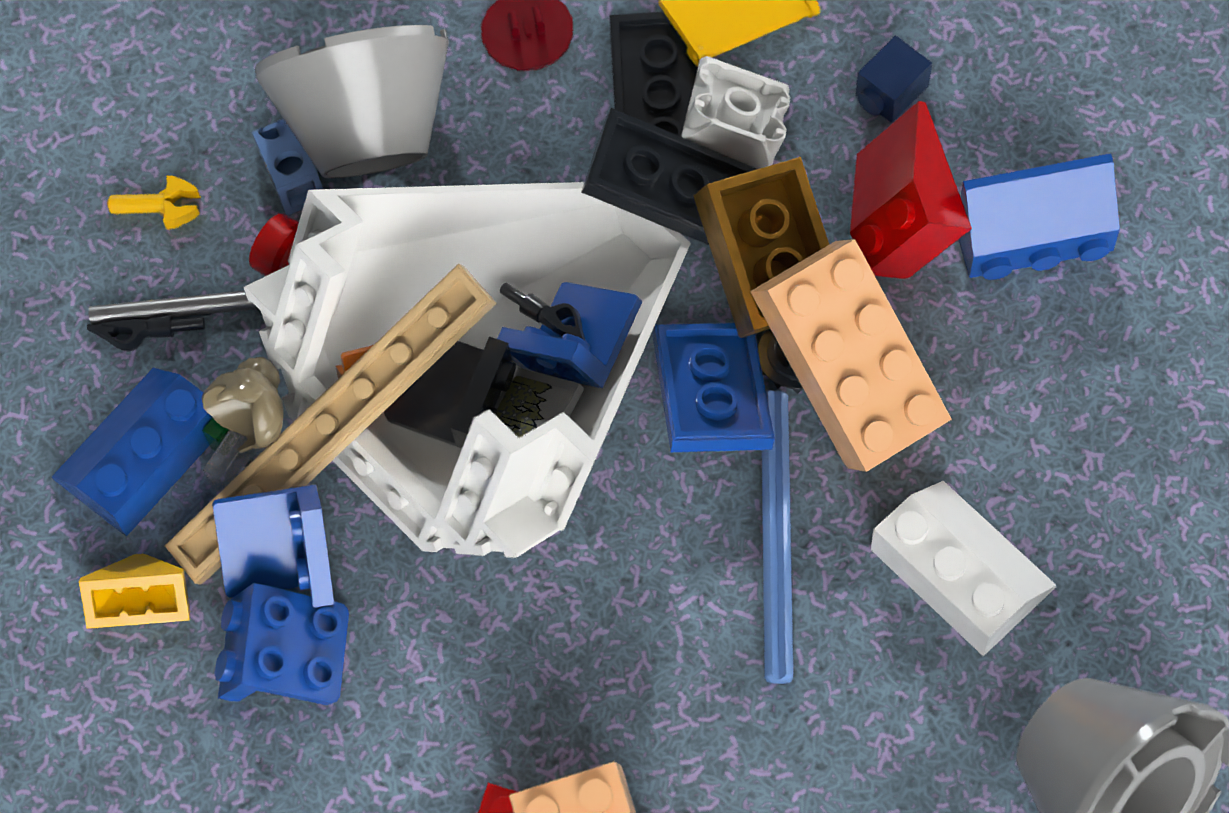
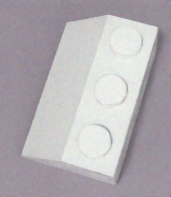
[871,481,1056,656]

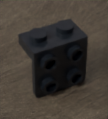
[384,336,516,448]

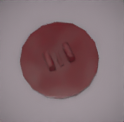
[481,0,574,71]

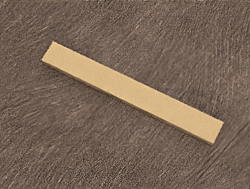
[165,263,497,584]

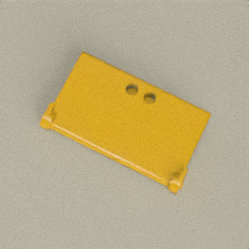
[658,0,820,67]

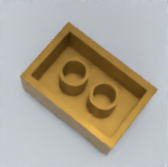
[693,157,829,338]

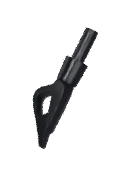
[500,283,585,340]
[87,315,205,352]

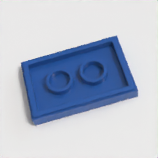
[653,323,775,452]

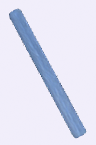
[761,390,793,684]

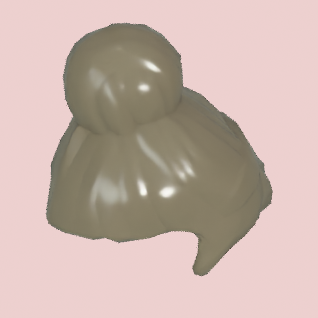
[201,357,284,453]

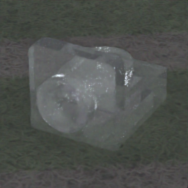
[203,430,267,492]

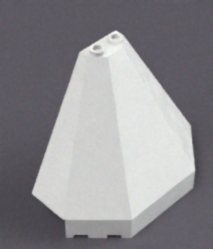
[244,182,691,558]

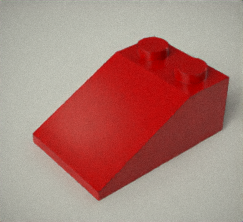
[850,101,972,279]

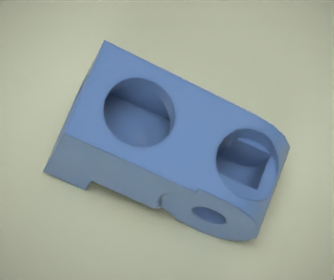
[252,119,323,216]

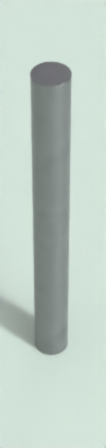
[89,290,259,325]

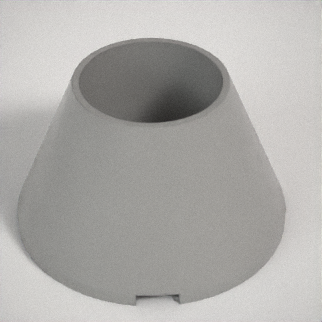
[255,25,449,178]
[1016,678,1229,813]

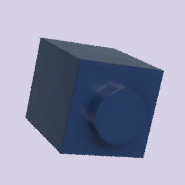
[855,35,932,123]

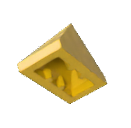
[79,553,190,629]

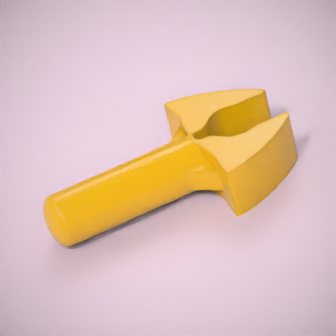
[107,175,201,230]

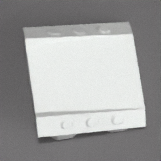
[681,56,790,169]

